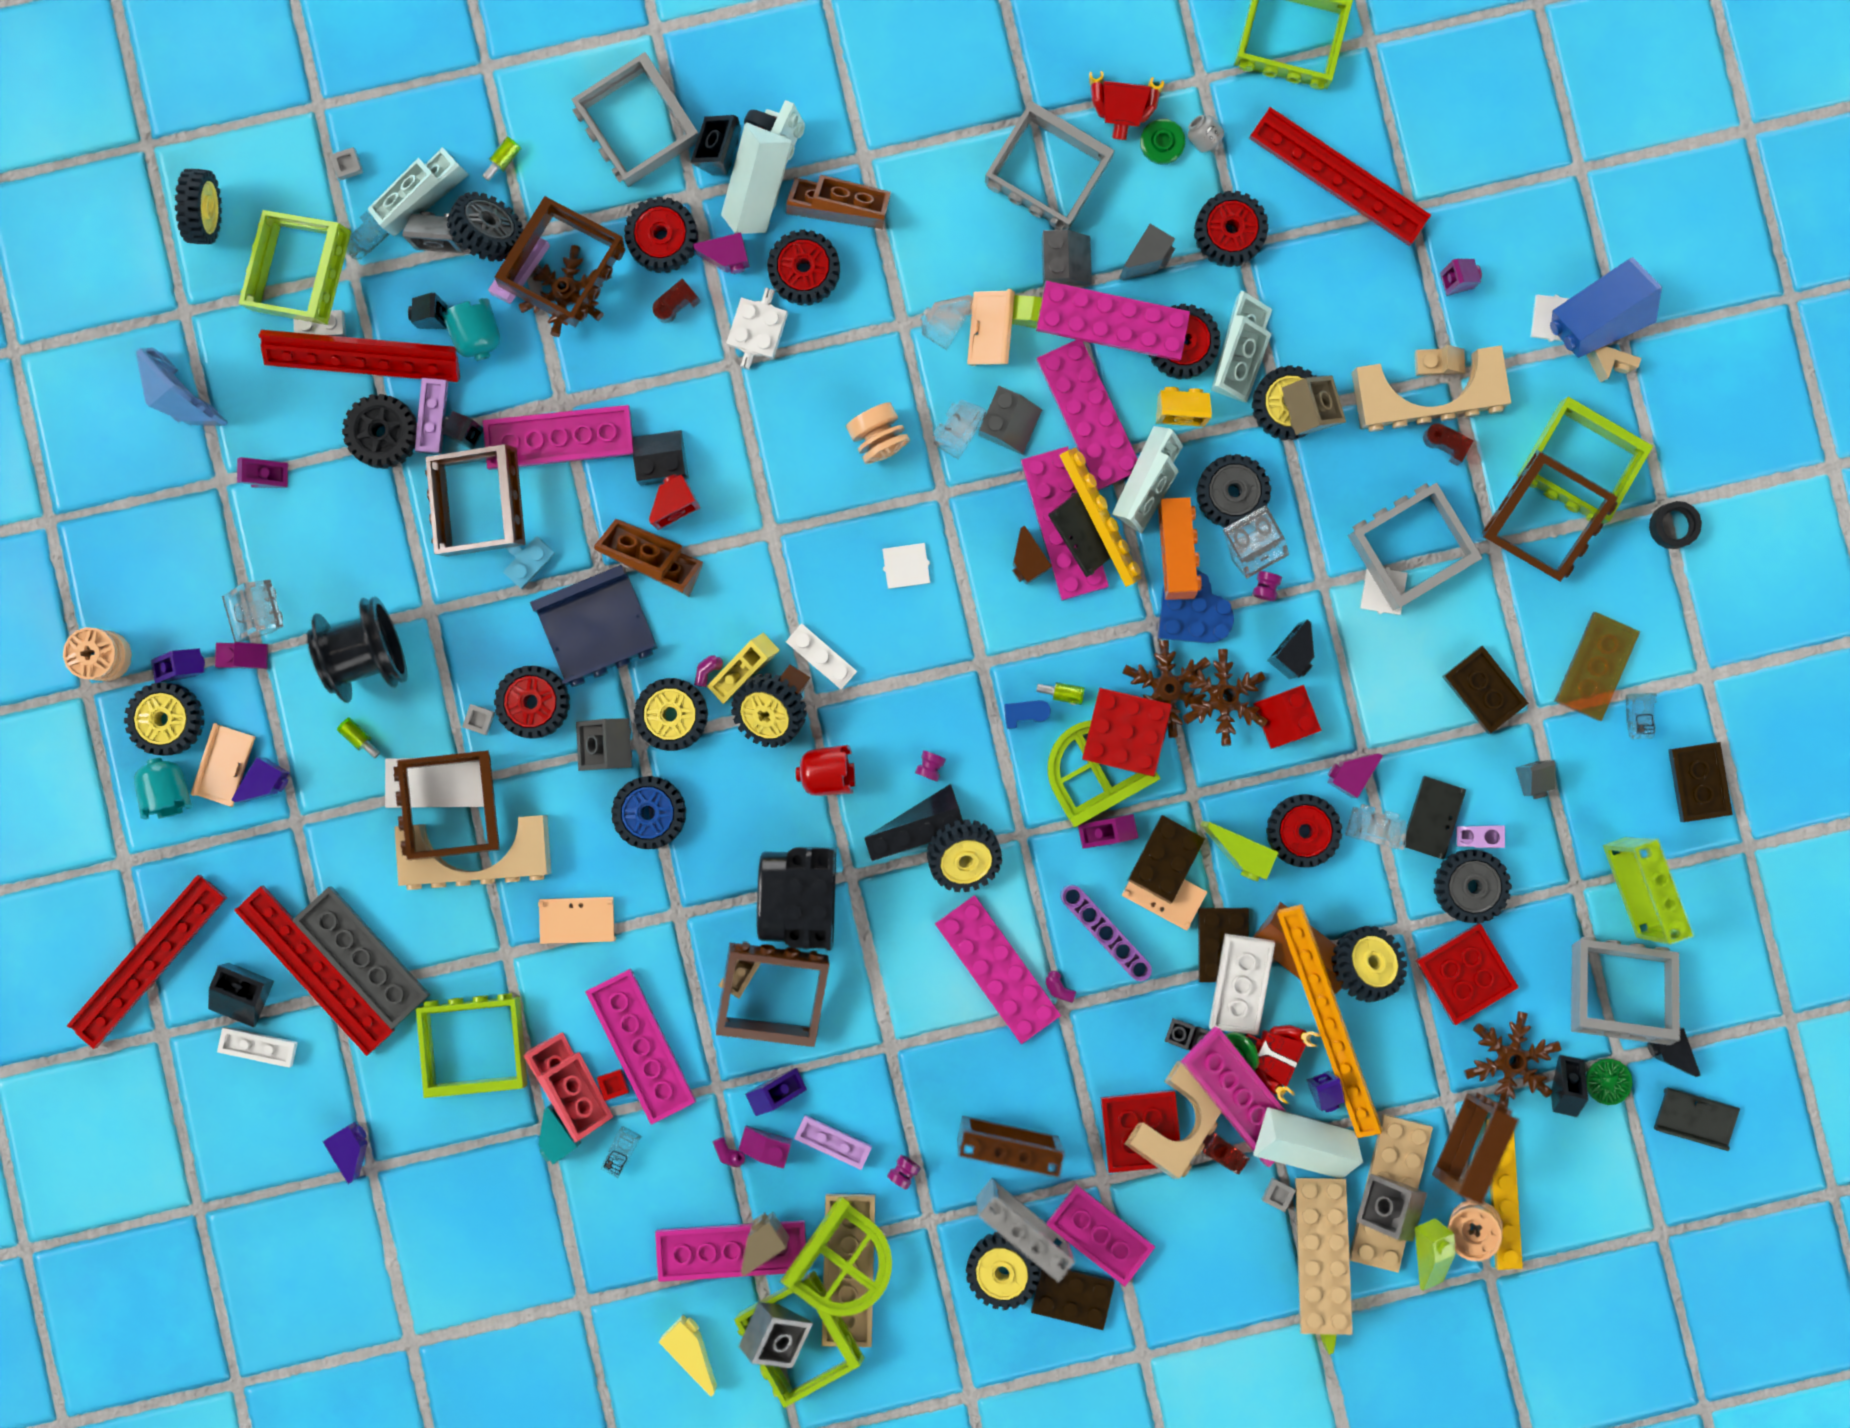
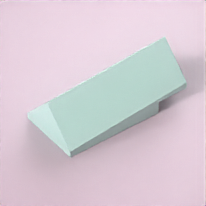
[721,122,792,234]
[368,147,469,236]
[1211,291,1272,403]
[1112,426,1183,534]
[1253,1107,1363,1179]

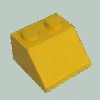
[1156,387,1212,427]

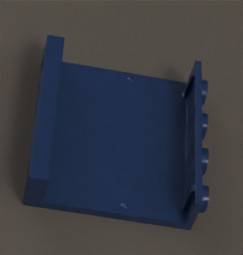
[530,565,658,687]

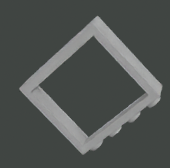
[572,52,699,187]
[985,101,1115,230]
[1347,483,1482,611]
[1571,937,1680,1045]
[976,1178,1075,1282]

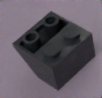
[208,963,274,1027]

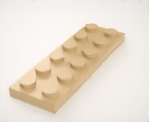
[1349,1114,1433,1273]
[1295,1178,1353,1335]
[822,1194,875,1347]

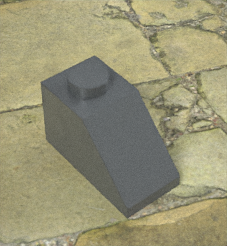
[1515,760,1556,799]

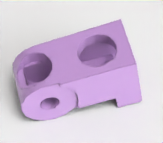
[1457,825,1505,848]

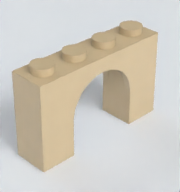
[1125,1061,1223,1179]

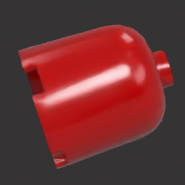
[796,745,855,796]

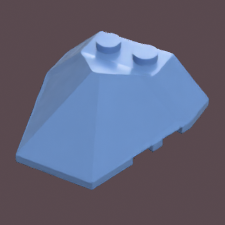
[136,347,228,426]

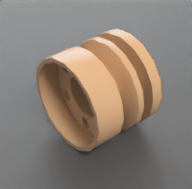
[846,402,910,464]
[63,627,132,682]
[1448,1200,1503,1261]

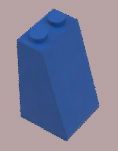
[1550,257,1662,358]

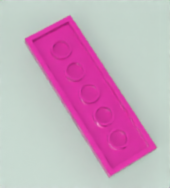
[1036,281,1190,361]
[1036,340,1138,491]
[482,405,633,470]
[1021,446,1109,601]
[935,895,1061,1044]
[585,968,696,1125]
[1180,1026,1286,1168]
[655,1220,806,1282]

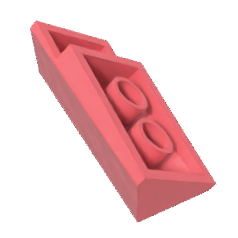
[524,1032,613,1142]

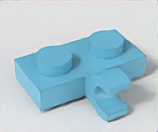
[503,536,556,589]

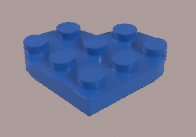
[1158,570,1234,643]

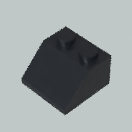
[690,115,741,175]
[633,430,689,486]
[1267,619,1314,679]

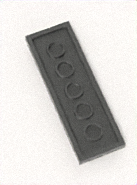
[292,886,430,1030]

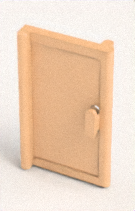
[967,289,1015,366]
[190,723,256,807]
[1121,879,1207,931]
[538,897,616,944]

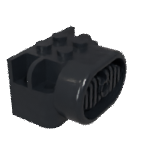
[756,847,837,951]

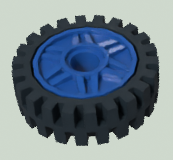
[611,776,686,849]

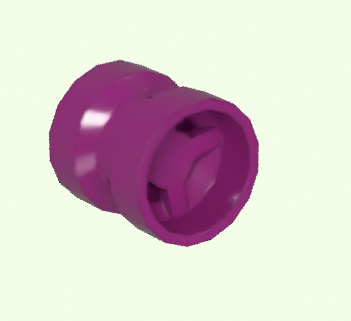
[1252,571,1282,601]
[915,750,946,782]
[887,1155,921,1190]

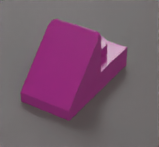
[237,457,288,488]
[215,642,268,669]

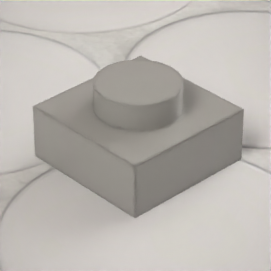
[330,147,364,180]
[462,704,495,735]
[1261,1177,1296,1212]

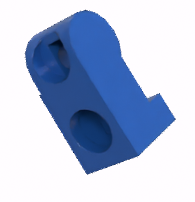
[1004,700,1051,729]

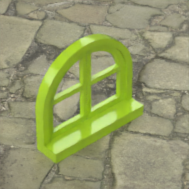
[1047,720,1160,828]
[780,1197,892,1316]

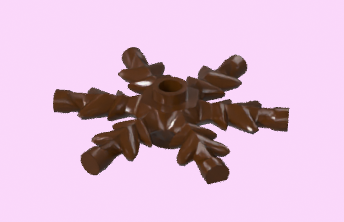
[518,245,612,337]
[1122,640,1213,738]
[1181,649,1268,747]
[1464,1011,1561,1108]

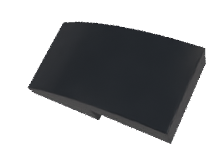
[1165,1018,1210,1051]

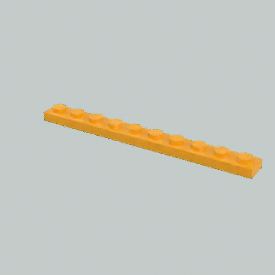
[1277,904,1382,1138]

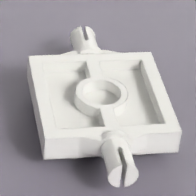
[726,288,788,370]

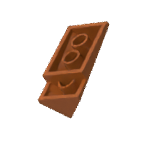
[786,174,891,229]
[594,519,703,597]
[1253,902,1344,994]

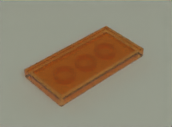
[1554,612,1640,721]

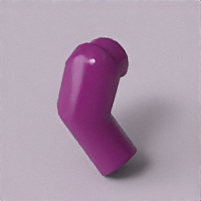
[694,655,723,687]
[1046,971,1076,1003]
[712,1137,745,1167]

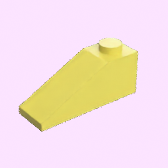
[707,632,780,704]
[659,1315,717,1396]

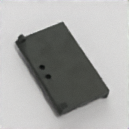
[1048,492,1111,577]
[1401,776,1466,860]
[1654,1087,1740,1151]

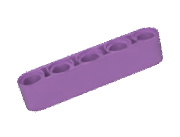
[1060,885,1152,981]

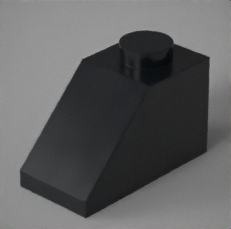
[408,293,447,329]
[441,411,483,450]
[1647,1027,1701,1077]
[1551,1055,1588,1117]

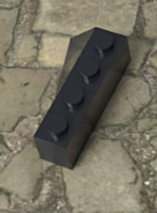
[864,784,964,861]

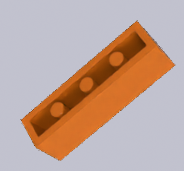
[1158,497,1202,600]

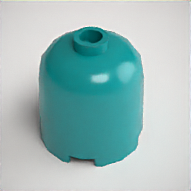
[441,298,500,361]
[134,758,192,819]

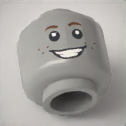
[1188,115,1224,153]

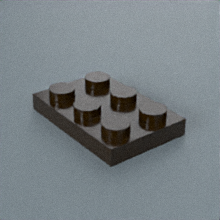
[1442,646,1529,734]
[1668,742,1733,822]
[1127,815,1205,904]
[1198,908,1249,982]
[1031,1268,1115,1330]

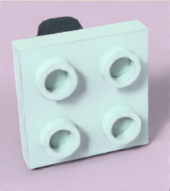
[744,100,805,161]

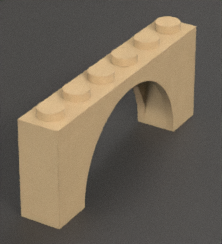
[1351,345,1511,432]
[394,815,551,890]

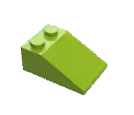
[1200,821,1278,882]

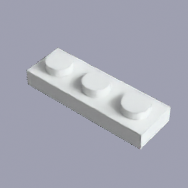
[786,623,857,690]
[217,1027,298,1068]

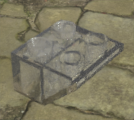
[1223,505,1289,579]

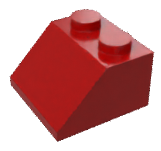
[649,474,701,530]
[1253,684,1322,749]

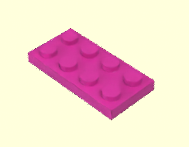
[1046,1184,1155,1286]

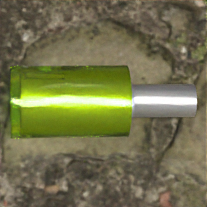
[482,136,521,181]
[1036,682,1085,705]
[337,717,380,759]

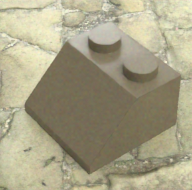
[1282,375,1346,435]
[741,1212,790,1276]

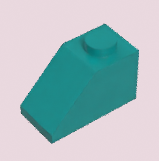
[538,1104,581,1165]

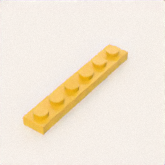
[1059,447,1142,587]
[1486,1119,1523,1270]

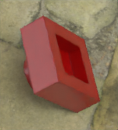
[597,1068,629,1101]

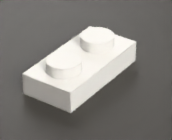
[293,310,346,337]

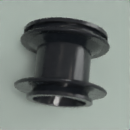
[307,597,408,703]

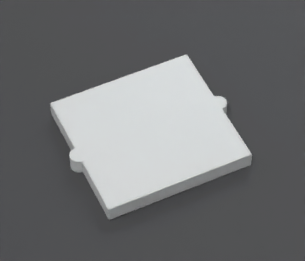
[1531,295,1569,342]
[882,543,930,589]
[1360,567,1407,615]

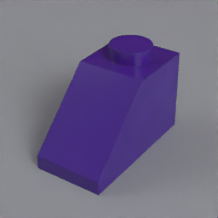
[151,648,205,683]
[231,757,290,802]
[745,1068,807,1116]
[1306,1071,1345,1112]
[322,1122,368,1184]

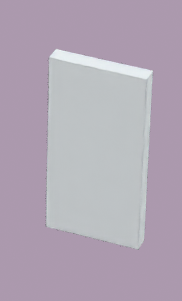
[385,758,484,808]
[1209,934,1275,1035]

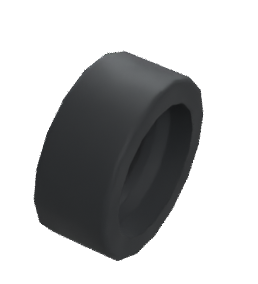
[1649,501,1702,549]

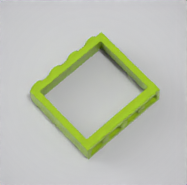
[1234,0,1353,90]
[238,210,351,325]
[1517,396,1653,524]
[1602,837,1694,945]
[416,993,528,1098]
[734,1270,865,1408]

